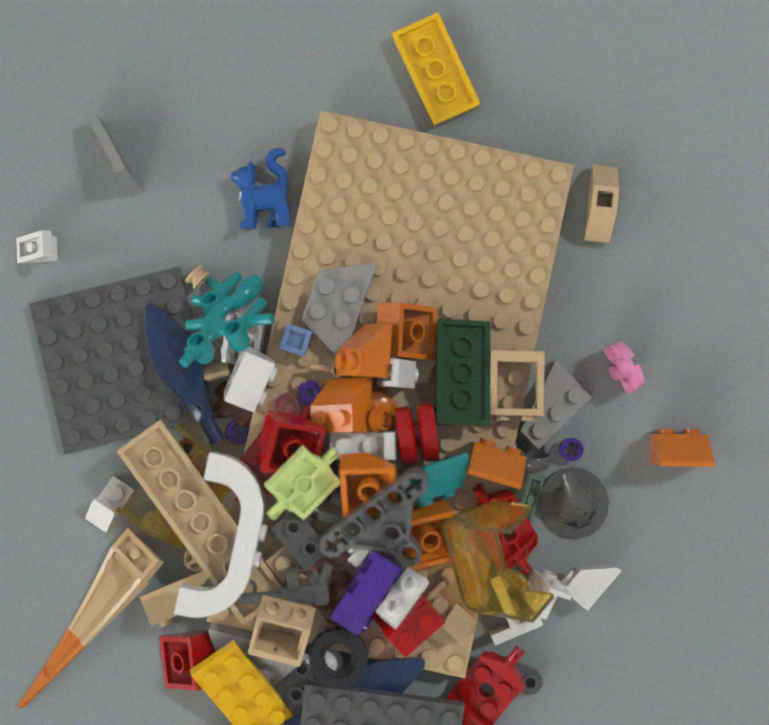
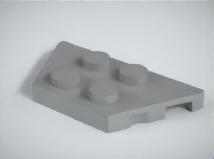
[301,263,377,355]
[208,622,310,686]

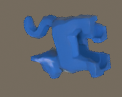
[231,148,291,230]

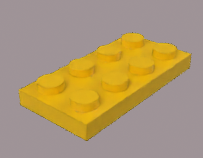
[392,12,481,127]
[190,639,294,725]

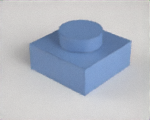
[279,323,313,357]

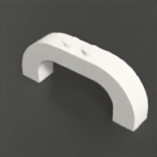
[174,451,268,618]

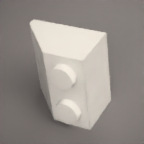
[224,346,277,413]

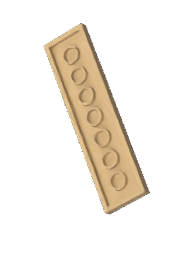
[116,419,283,625]

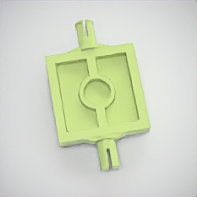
[264,445,341,521]

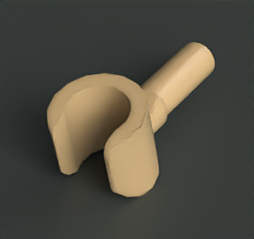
[309,363,345,379]
[427,565,457,599]

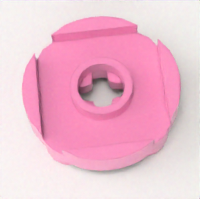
[604,341,645,394]

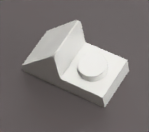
[16,230,58,264]
[85,475,136,533]

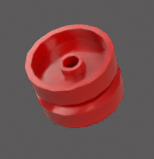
[394,403,440,466]

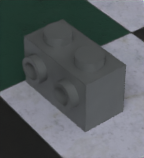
[271,512,331,571]

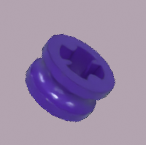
[559,438,584,461]

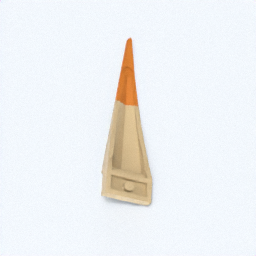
[18,528,164,708]

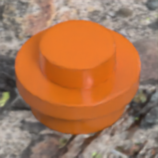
[368,406,393,433]

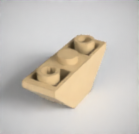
[583,164,620,244]

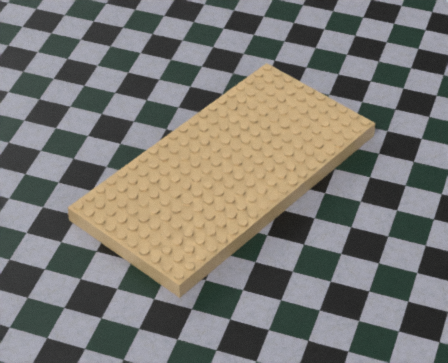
[207,110,574,678]

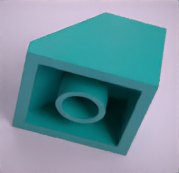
[397,453,469,508]

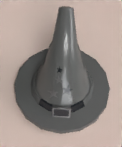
[539,467,609,539]

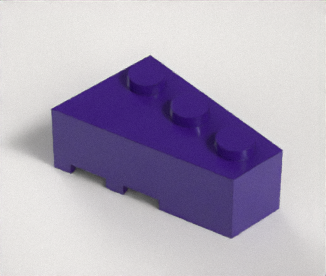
[330,550,402,636]

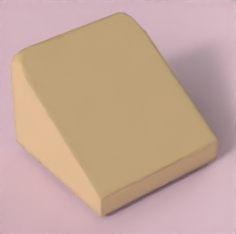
[203,360,232,384]
[441,603,477,643]

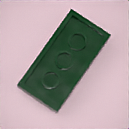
[435,319,490,428]

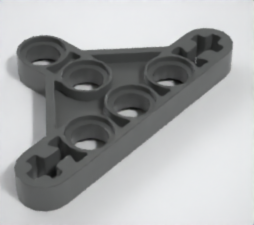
[319,467,429,567]

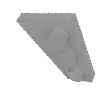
[518,360,592,451]

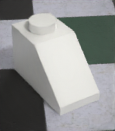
[376,359,418,389]
[561,565,621,611]

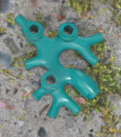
[179,271,274,368]

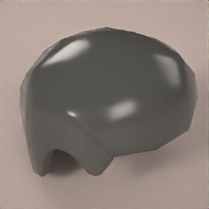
[514,439,552,473]

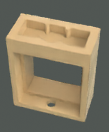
[490,350,545,421]
[248,595,316,667]

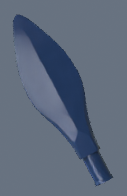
[145,303,225,445]
[284,657,425,725]

